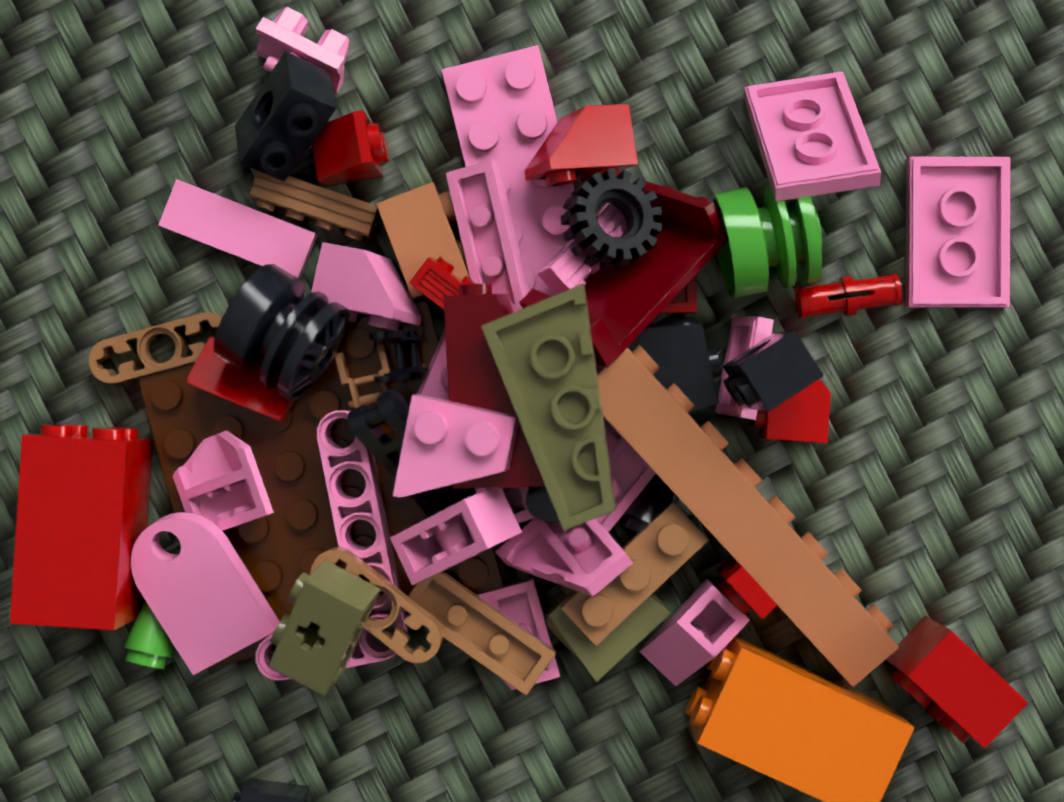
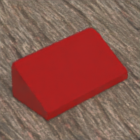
[186,336,294,421]

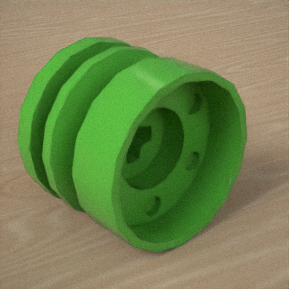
[711,183,822,299]

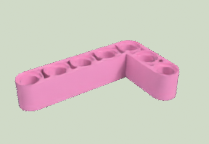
[256,410,408,680]

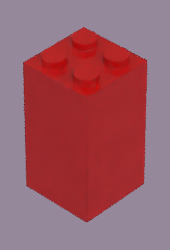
[10,424,153,630]

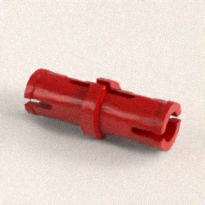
[795,273,902,319]

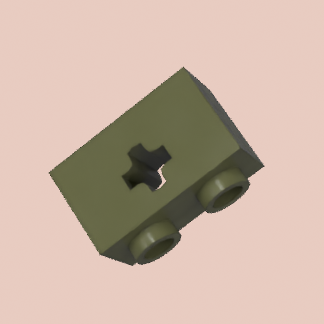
[269,560,381,696]

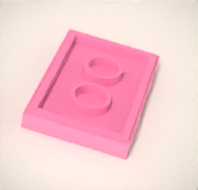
[744,72,881,202]
[905,157,1010,308]

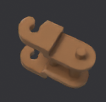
[335,342,392,409]

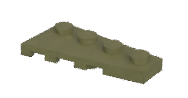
[481,284,616,531]

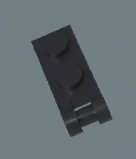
[347,389,476,517]

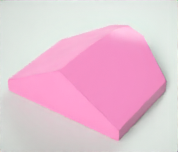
[173,431,274,531]

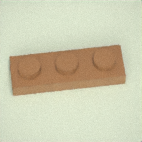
[560,502,709,646]
[402,571,556,696]

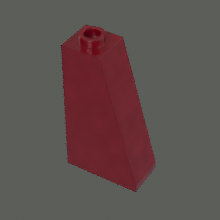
[444,284,545,489]

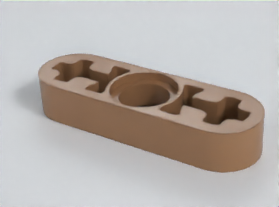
[89,312,223,384]
[311,547,443,663]

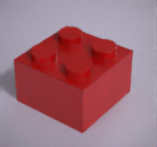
[885,616,1028,748]

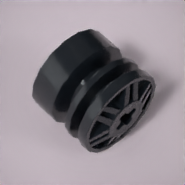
[214,264,350,402]

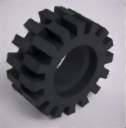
[561,169,662,271]

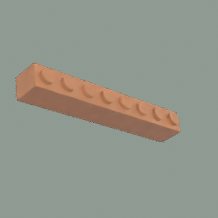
[596,345,899,687]

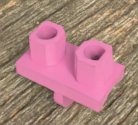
[256,7,349,95]

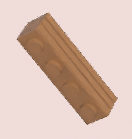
[249,171,380,242]

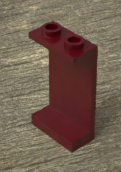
[519,181,728,368]

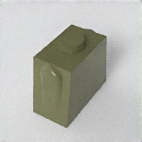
[545,585,671,682]

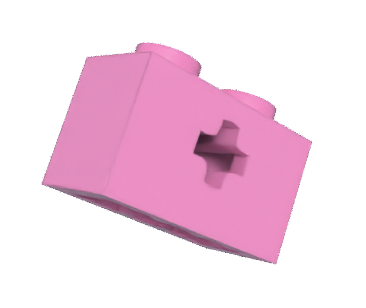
[390,487,522,585]

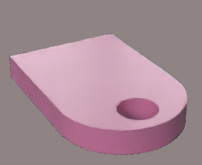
[131,512,280,675]

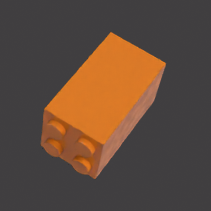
[685,635,915,802]

